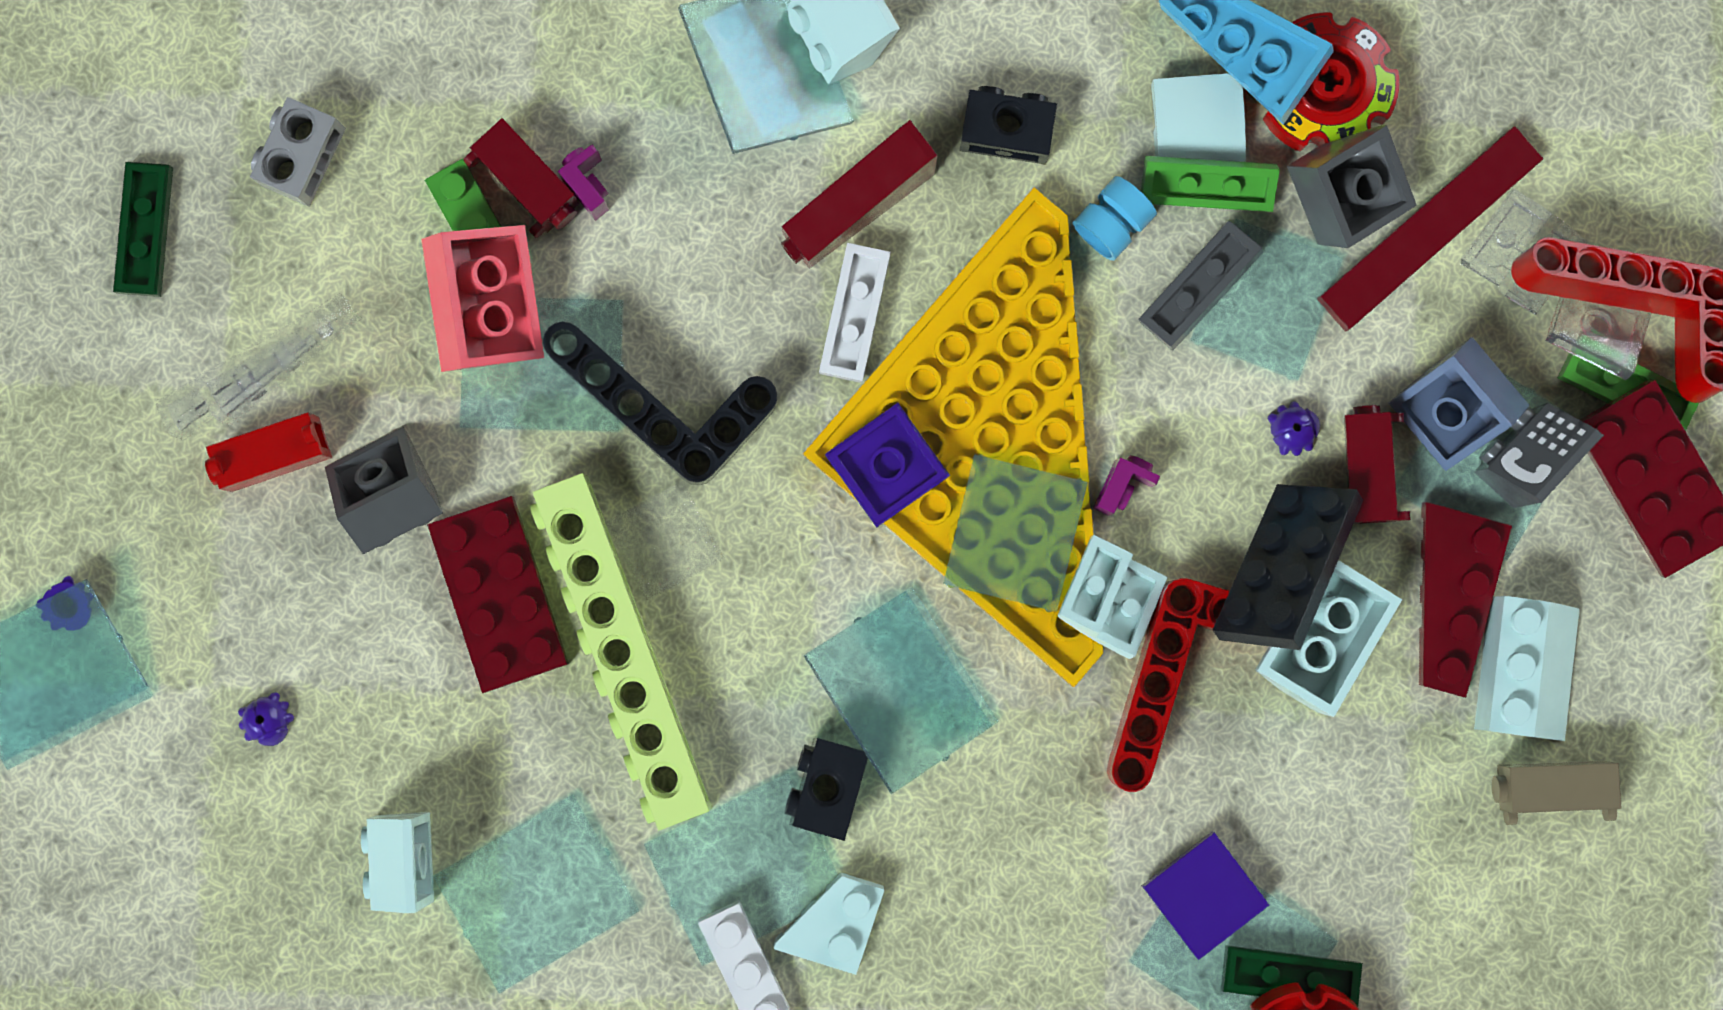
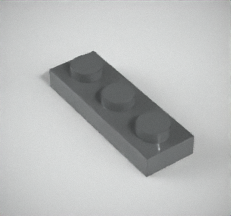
[1138,221,1263,351]

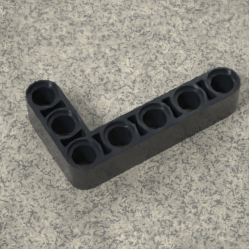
[543,321,777,485]

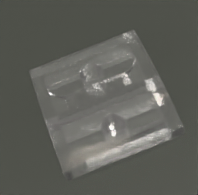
[1461,188,1588,315]

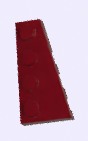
[1419,502,1512,698]

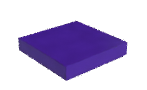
[825,403,950,528]
[1141,831,1270,960]

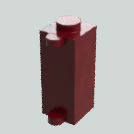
[463,118,580,238]
[1344,405,1411,524]

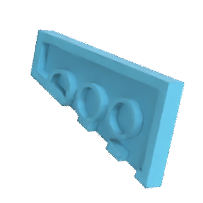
[1158,0,1334,125]

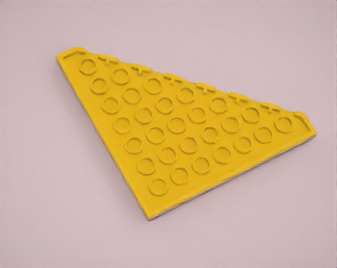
[803,187,1103,687]

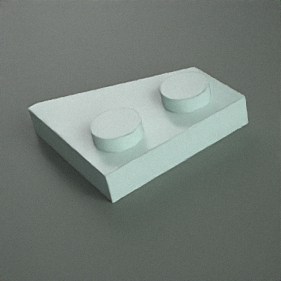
[773,873,884,975]

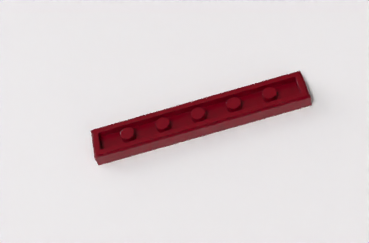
[1317,126,1544,332]

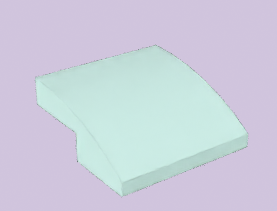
[1151,73,1246,162]
[1057,535,1168,659]

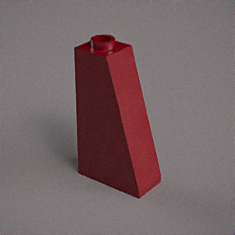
[781,120,938,269]

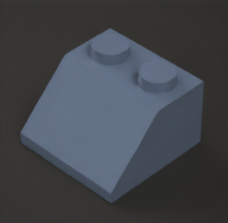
[1389,337,1530,471]

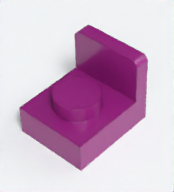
[558,144,609,221]
[1093,455,1160,516]

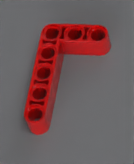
[1511,237,1723,403]
[1107,578,1229,792]

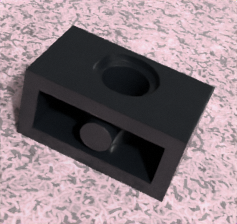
[959,86,1057,165]
[784,738,869,841]

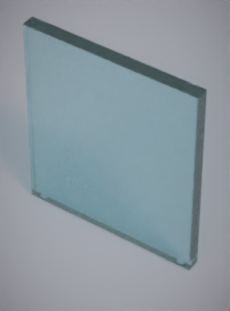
[1190,219,1343,381]
[943,454,1088,612]

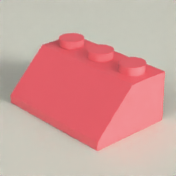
[421,225,544,372]

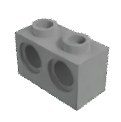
[250,97,346,207]

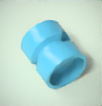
[1072,176,1157,261]

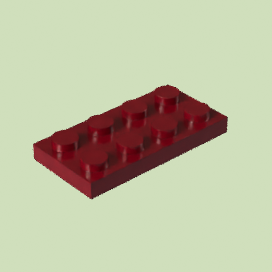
[1580,379,1723,578]
[427,496,569,693]

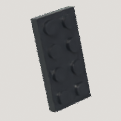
[1213,484,1363,650]

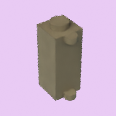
[1491,761,1622,825]

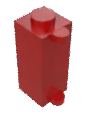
[205,412,332,492]

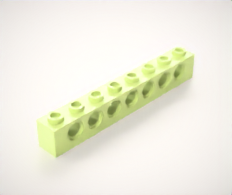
[530,473,712,831]

